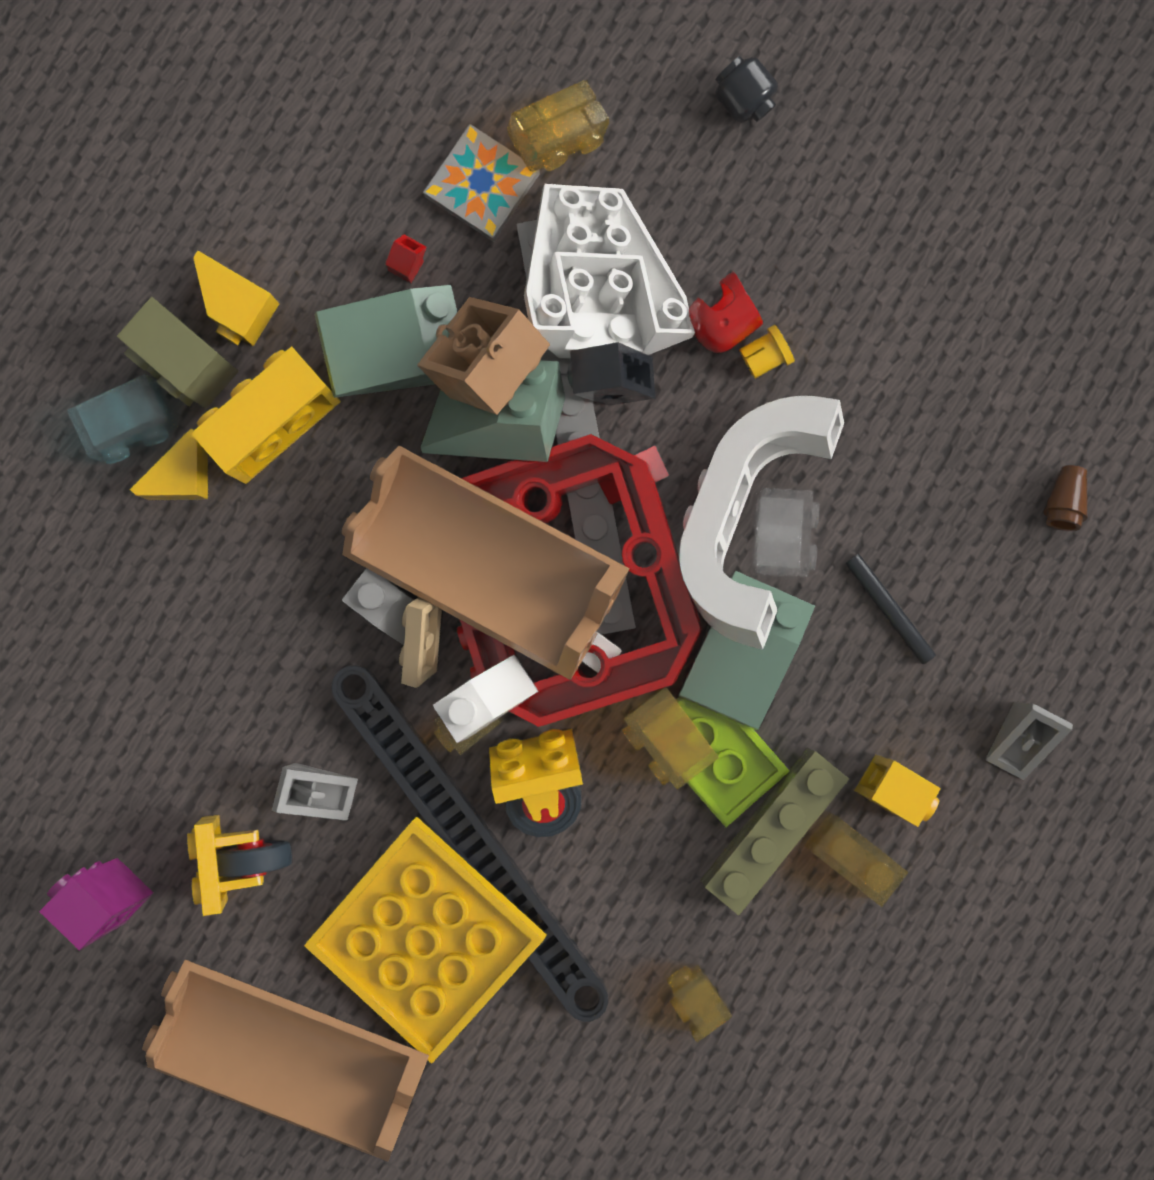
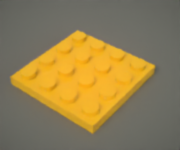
[304,817,547,1064]

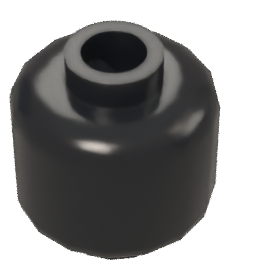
[715,56,778,122]

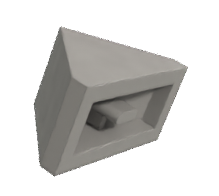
[986,702,1073,780]
[272,763,358,820]

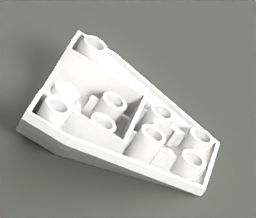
[524,184,695,358]

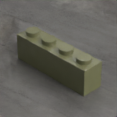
[700,748,849,915]

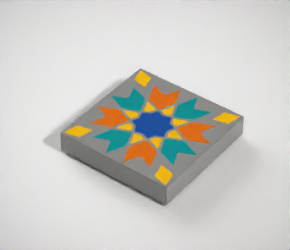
[423,124,540,242]

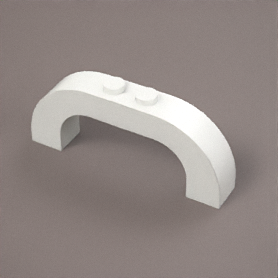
[679,396,844,650]

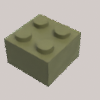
[117,297,239,409]

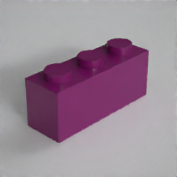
[39,858,154,950]

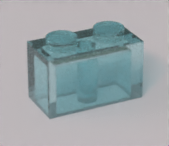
[67,374,178,464]

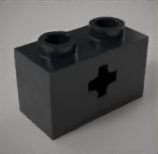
[567,342,656,406]

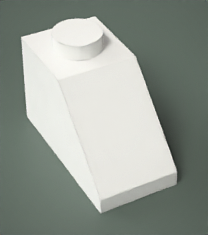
[433,655,538,743]

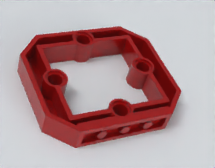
[457,434,703,727]

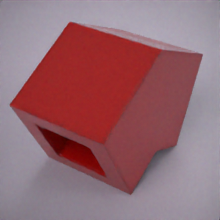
[385,234,427,283]

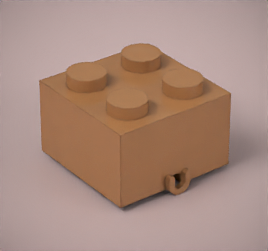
[417,297,550,415]

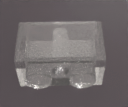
[752,488,820,579]

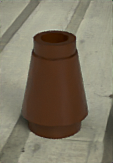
[1043,465,1088,531]

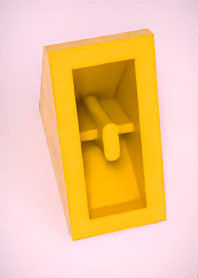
[130,429,208,500]

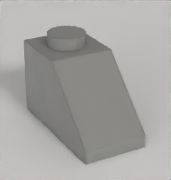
[342,568,442,645]

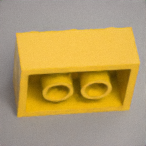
[191,346,341,484]

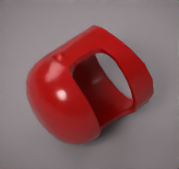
[689,271,763,353]

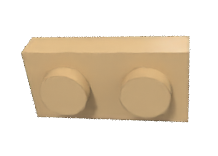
[399,597,442,688]

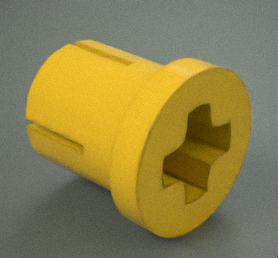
[739,324,795,379]

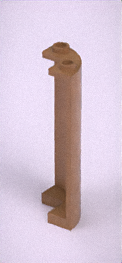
[342,446,630,680]
[142,960,429,1162]

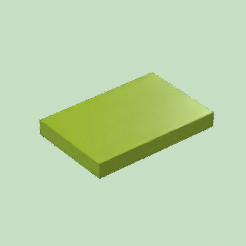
[641,697,790,827]

